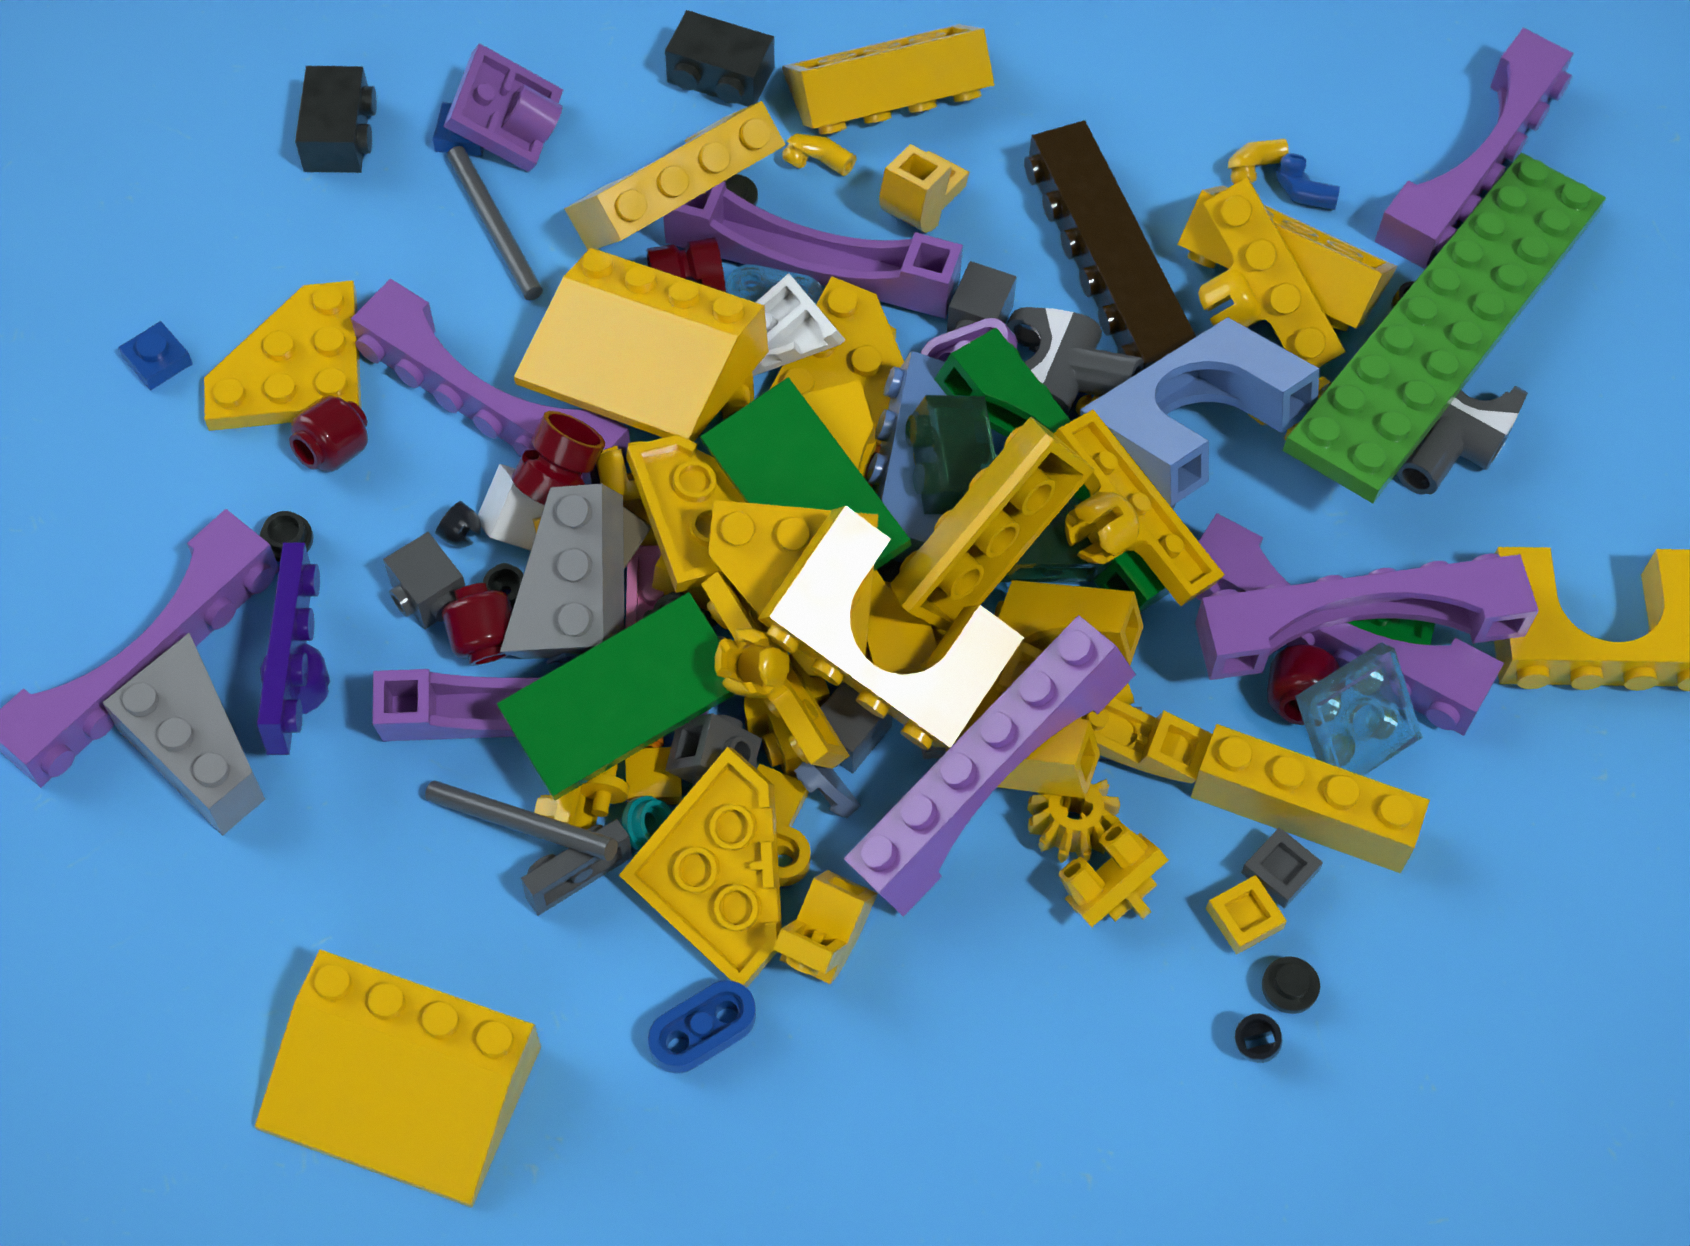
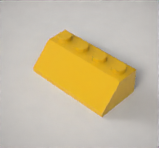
[782,24,995,134]
[1177,185,1397,331]
[890,416,1095,632]

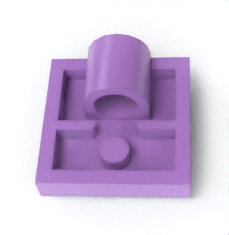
[443,43,563,172]

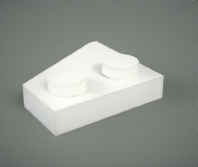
[752,273,846,376]

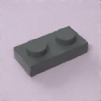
[521,819,632,916]

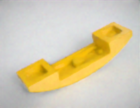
[995,641,1212,784]

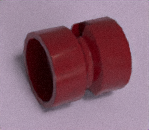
[646,237,726,292]
[512,411,605,505]

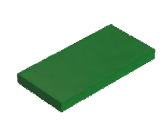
[700,377,912,572]
[497,592,735,801]

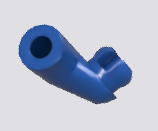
[1276,153,1340,210]

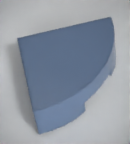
[794,762,861,818]

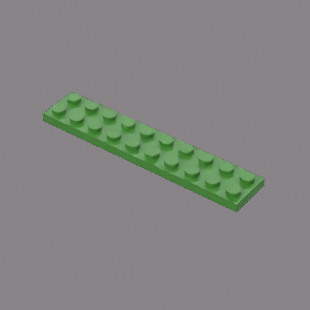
[1282,152,1606,503]

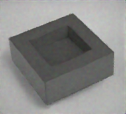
[1241,827,1323,909]

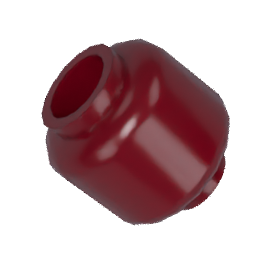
[289,395,368,472]
[442,583,513,666]
[1267,644,1340,725]

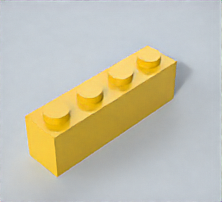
[1191,724,1430,874]

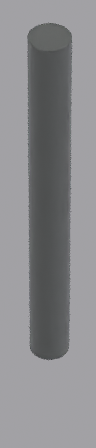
[447,146,543,300]
[425,780,618,861]

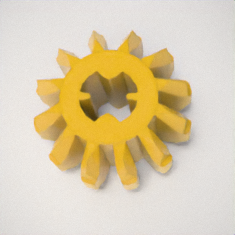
[1027,779,1121,863]

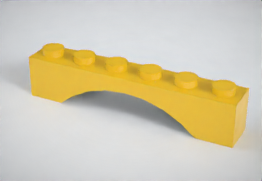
[802,379,937,674]

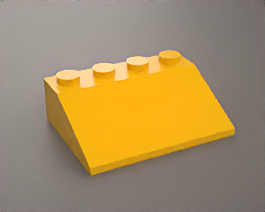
[514,248,769,442]
[255,949,541,1208]

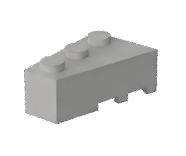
[500,484,625,659]
[102,633,265,836]

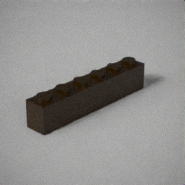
[1024,120,1196,369]

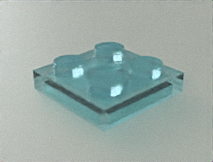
[1295,642,1423,776]

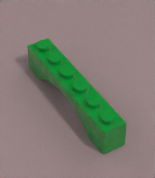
[934,327,1169,613]

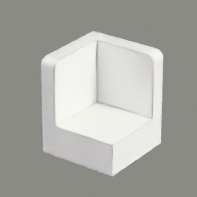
[478,464,545,550]

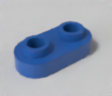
[648,980,756,1073]

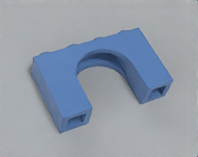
[1080,317,1319,506]
[866,351,1007,563]

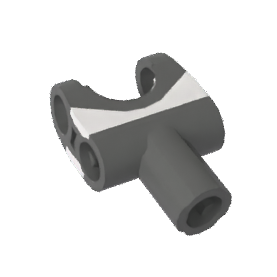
[1007,307,1144,416]
[1396,386,1528,495]

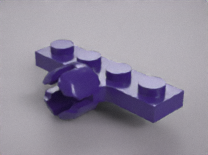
[257,542,330,755]

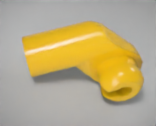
[782,133,856,176]
[1227,139,1289,184]

